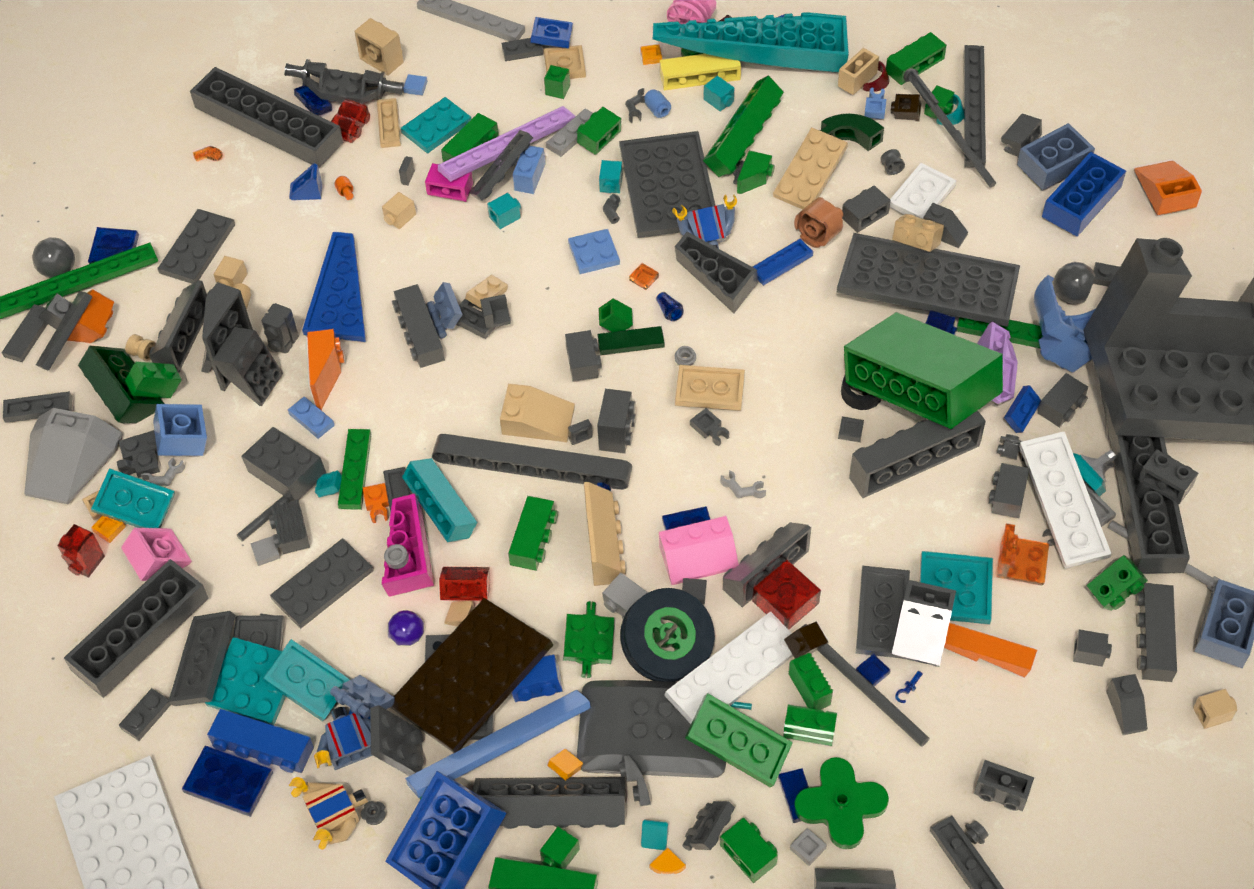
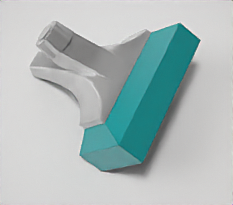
[1073,450,1117,497]

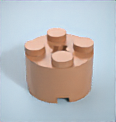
[794,197,843,248]

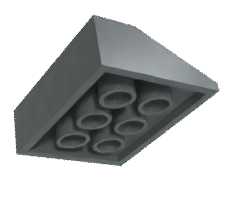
[202,282,253,391]

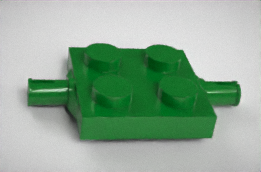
[563,601,614,678]

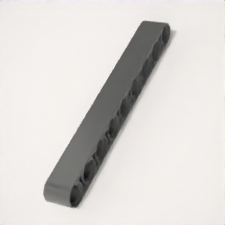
[432,434,632,490]

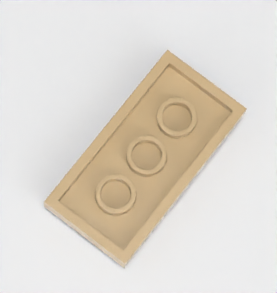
[773,127,848,210]

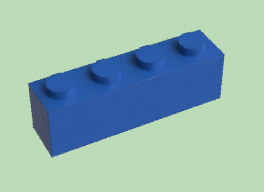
[207,709,314,773]

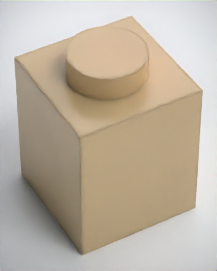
[382,192,416,229]
[213,256,247,287]
[1193,689,1237,729]

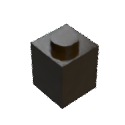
[784,621,828,659]

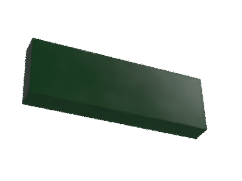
[597,326,665,355]

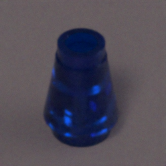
[656,292,684,321]

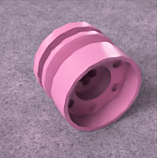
[667,0,716,24]

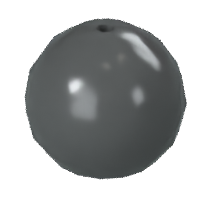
[32,237,75,278]
[1053,262,1095,305]

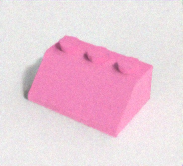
[659,516,739,585]

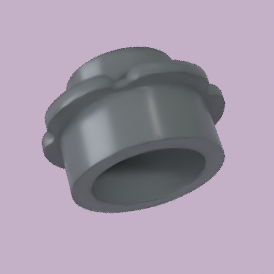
[361,801,386,825]
[965,820,989,844]

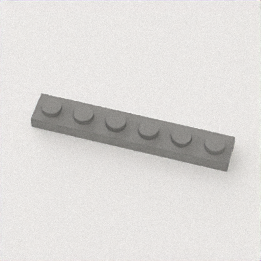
[417,0,525,41]

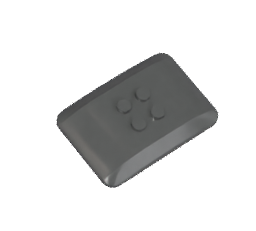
[577,680,726,778]

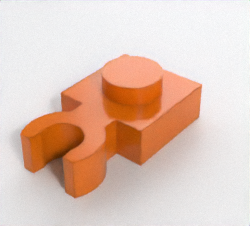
[362,483,389,523]

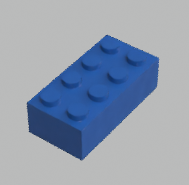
[1042,152,1126,237]

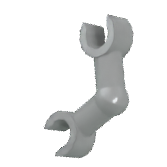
[141,457,185,486]
[720,470,766,498]

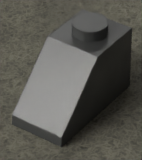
[923,203,968,248]
[1106,674,1148,735]

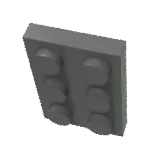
[370,705,424,776]

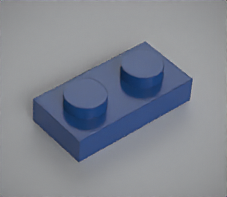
[1004,385,1041,433]

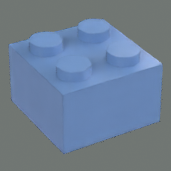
[153,404,207,456]

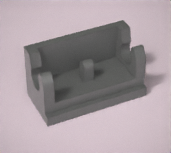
[1001,113,1042,157]

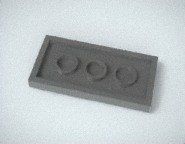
[157,209,235,284]
[270,538,373,629]
[856,565,910,659]
[168,611,236,706]

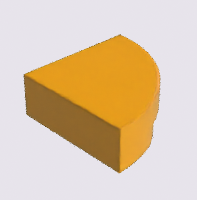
[649,848,686,874]

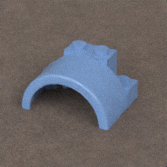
[1034,275,1095,373]

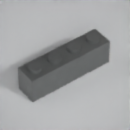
[392,284,445,368]
[1136,583,1177,682]

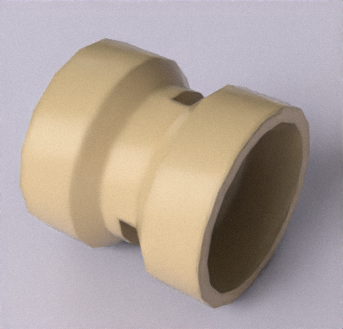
[125,334,156,361]

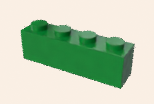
[488,857,598,889]

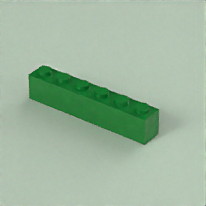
[703,75,784,177]

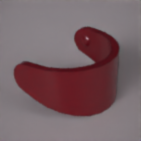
[863,61,890,92]

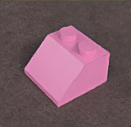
[121,528,192,581]

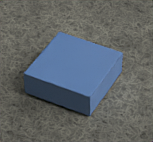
[403,74,428,95]

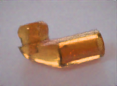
[192,146,223,162]

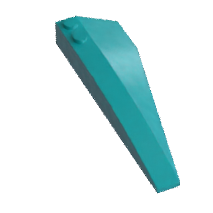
[652,12,849,72]

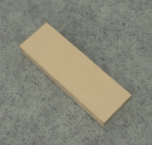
[377,98,401,148]

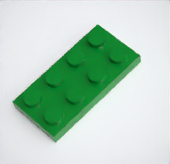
[685,693,793,788]

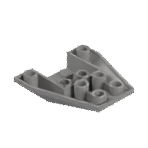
[24,408,123,504]

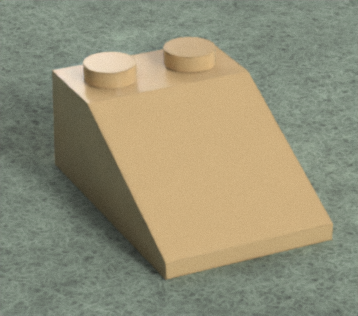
[500,383,575,442]

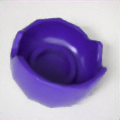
[388,610,424,646]

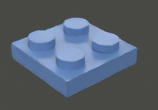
[568,229,620,274]

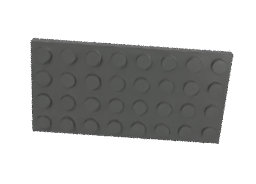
[837,233,1020,327]

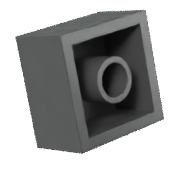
[597,388,636,454]

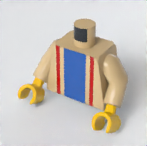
[289,777,368,850]

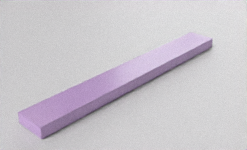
[438,106,576,182]

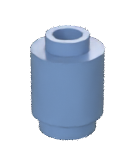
[644,89,671,118]

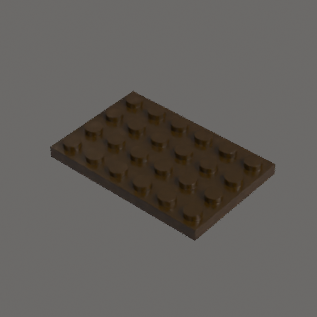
[390,598,553,753]

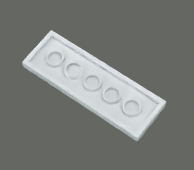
[1019,432,1111,569]
[664,611,793,724]

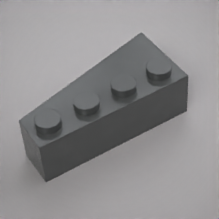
[675,232,758,313]

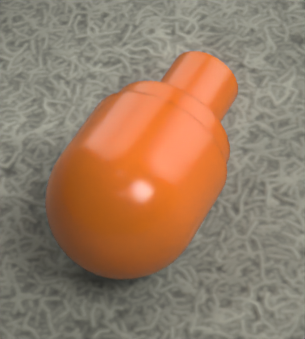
[334,176,353,200]

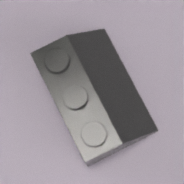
[814,868,896,889]

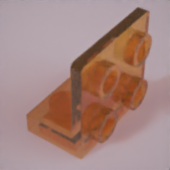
[997,523,1049,586]

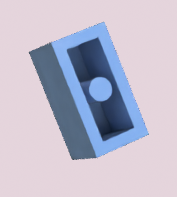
[513,146,545,194]

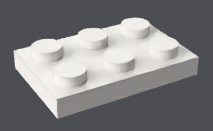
[890,163,956,219]

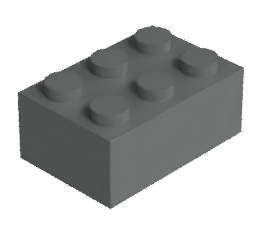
[241,427,326,501]

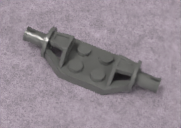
[284,59,404,105]

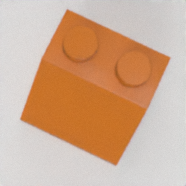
[67,289,114,343]

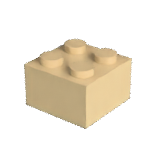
[354,18,404,76]

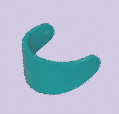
[936,94,964,125]

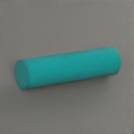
[730,702,752,710]

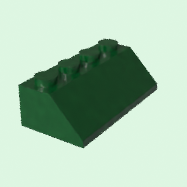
[78,345,165,424]

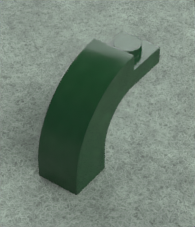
[819,113,884,151]

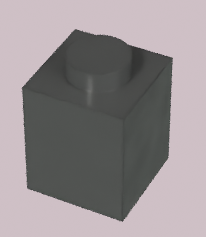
[38,294,72,329]
[1073,629,1112,667]

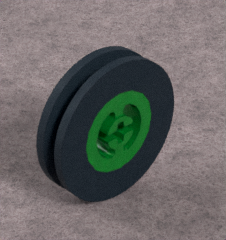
[620,588,715,682]

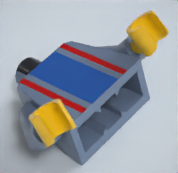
[672,194,737,249]
[314,707,373,770]

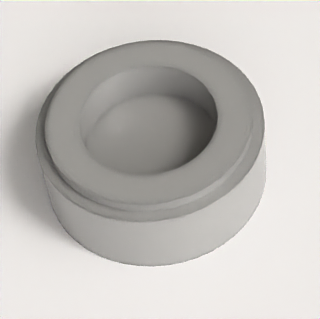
[384,544,409,569]

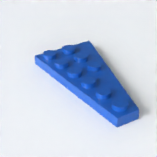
[302,232,366,342]

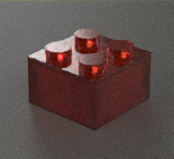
[752,560,821,630]

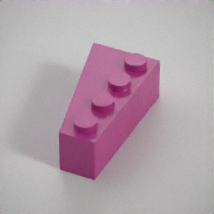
[382,493,434,597]

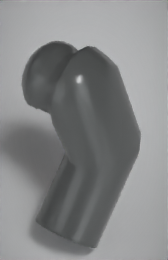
[603,194,620,224]

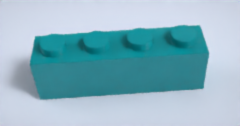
[402,458,478,542]

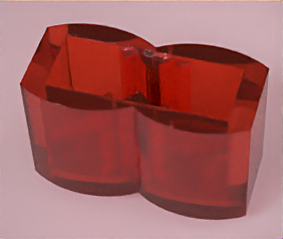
[331,99,370,143]

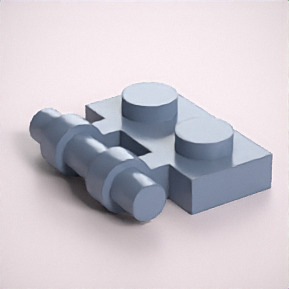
[426,282,463,338]
[330,675,395,718]

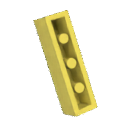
[660,54,741,91]

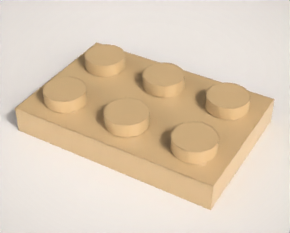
[675,365,745,411]

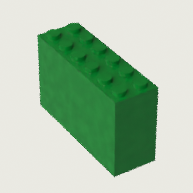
[844,312,1003,429]

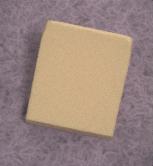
[444,601,474,627]

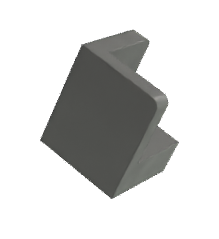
[480,294,511,329]

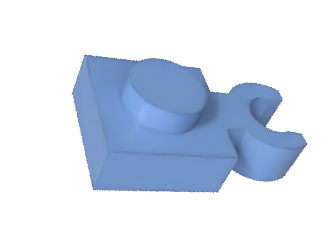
[864,88,886,119]

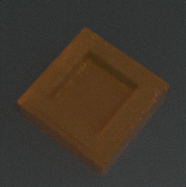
[629,263,659,290]

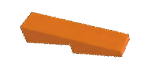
[944,623,1037,678]

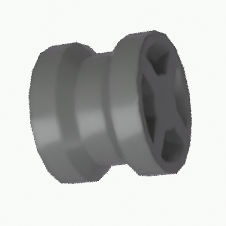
[881,149,905,175]

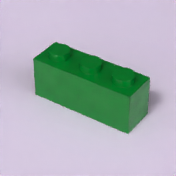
[886,32,947,85]
[441,113,499,162]
[508,495,558,571]

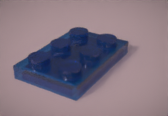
[182,746,273,817]

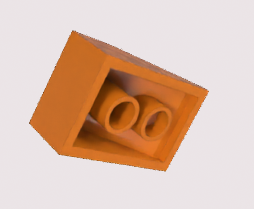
[307,329,344,410]

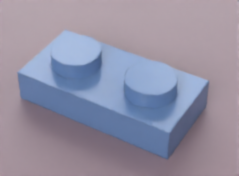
[288,397,335,439]

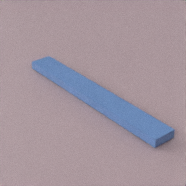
[405,690,591,798]

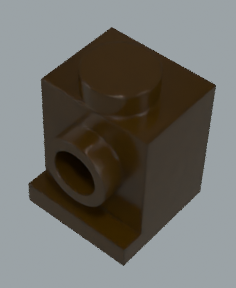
[891,94,922,122]

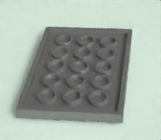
[619,131,716,238]

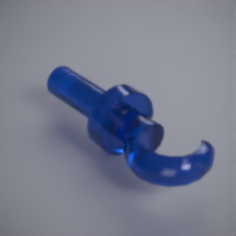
[895,671,923,703]

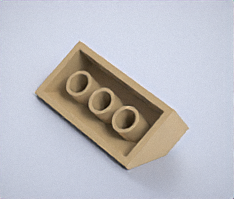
[584,482,626,586]

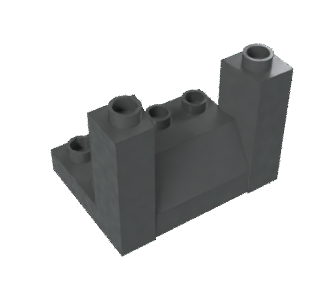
[1083,238,1254,443]

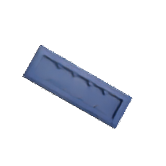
[753,239,813,286]

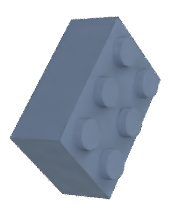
[1017,123,1095,190]
[1194,579,1254,668]

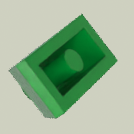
[737,150,775,194]

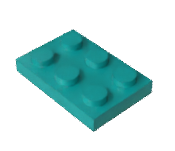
[401,97,472,154]
[91,468,175,528]
[262,639,350,722]

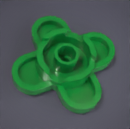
[794,757,889,849]

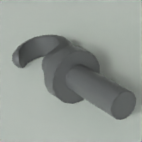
[733,161,744,184]

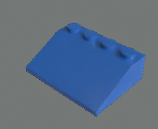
[385,771,507,889]

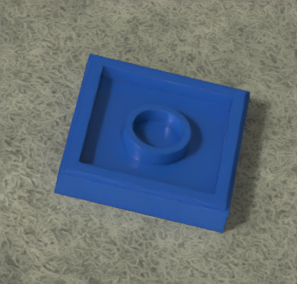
[530,17,573,48]

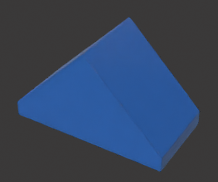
[289,163,322,200]

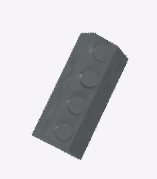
[149,280,207,373]
[722,522,811,607]

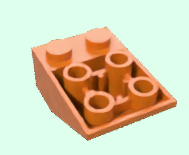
[1134,160,1202,215]

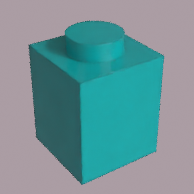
[703,75,734,112]
[599,160,623,193]
[487,192,521,229]

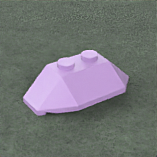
[977,322,1018,404]

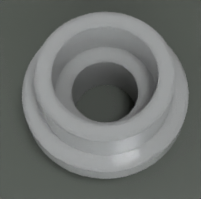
[675,346,696,366]

